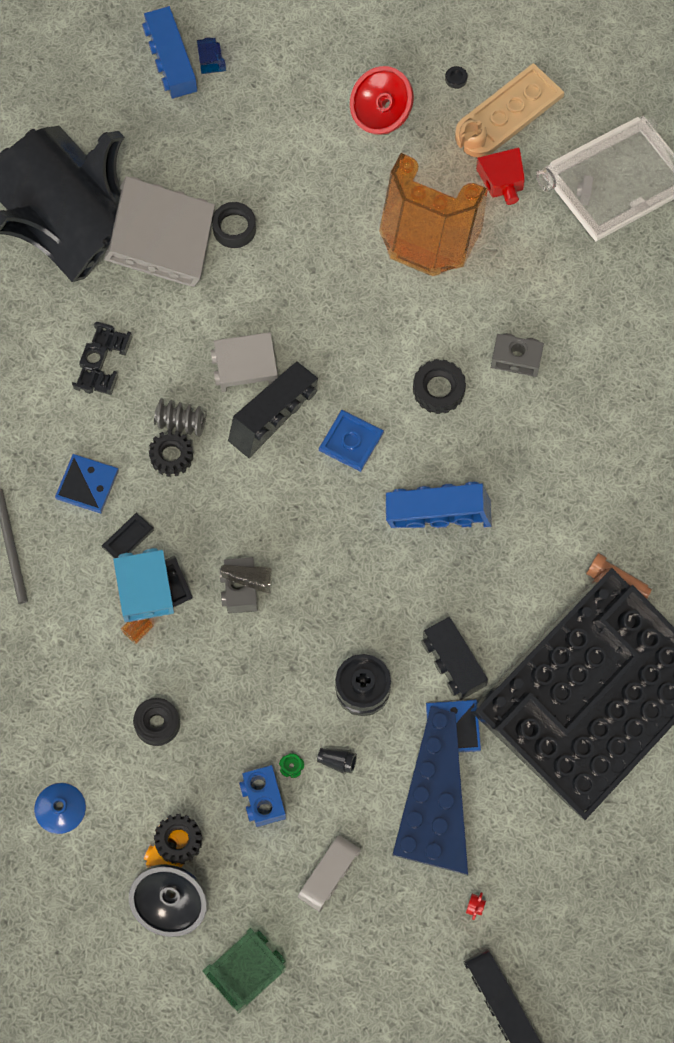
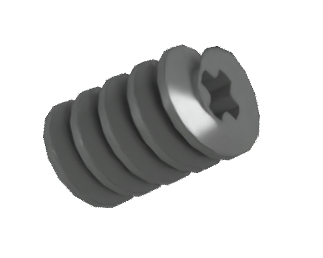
[154,398,207,437]

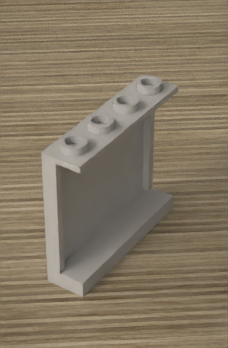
[104,176,215,287]

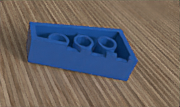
[386,482,492,528]

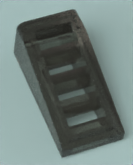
[221,565,272,594]

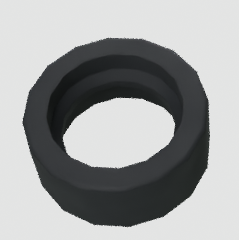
[212,202,256,248]

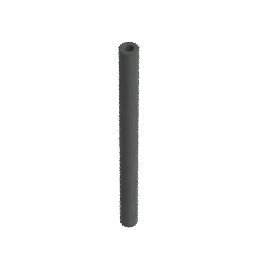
[0,489,28,604]

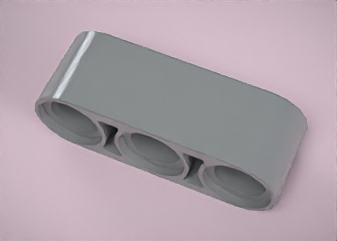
[298,835,361,912]

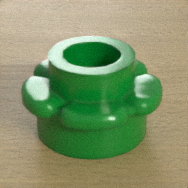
[279,753,304,778]

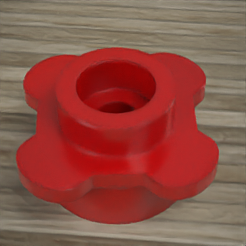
[466,892,486,920]

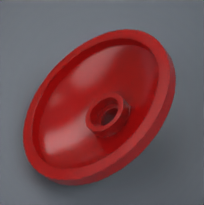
[350,66,414,135]

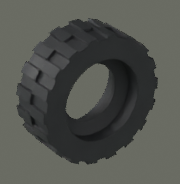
[413,359,466,414]

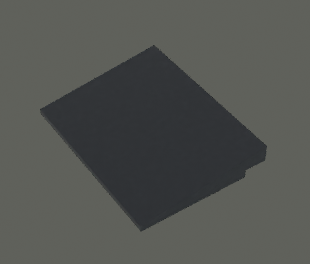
[470,568,674,821]

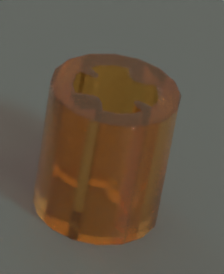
[120,619,154,644]

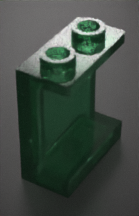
[202,928,286,1014]

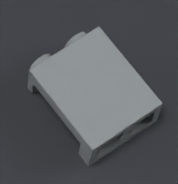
[211,332,278,392]

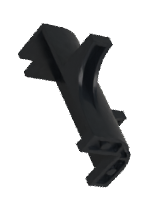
[0,126,125,282]

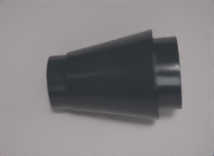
[317,748,357,775]

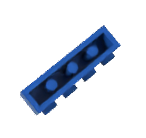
[142,6,197,99]

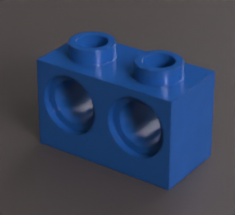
[239,765,286,827]

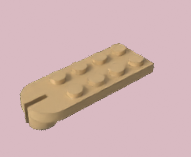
[455,63,564,157]

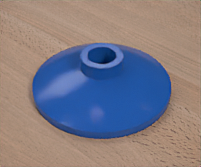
[34,783,86,834]

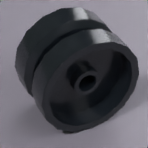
[335,654,391,716]

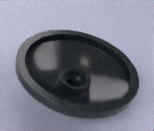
[129,864,208,937]

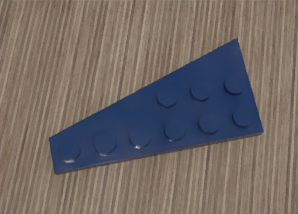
[392,707,468,876]

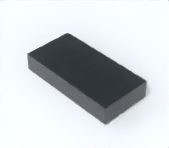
[101,512,154,558]

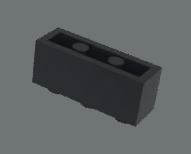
[421,616,488,700]

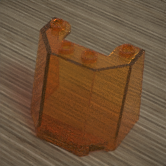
[379,153,488,276]

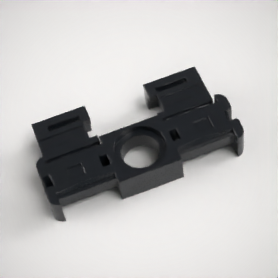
[72,322,132,395]

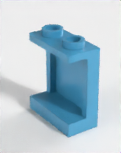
[113,548,174,623]

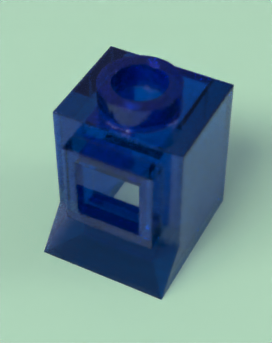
[197,37,226,74]

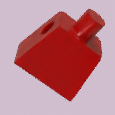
[476,147,525,205]

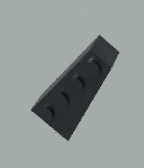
[228,361,318,459]

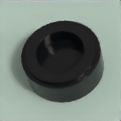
[445,66,468,89]

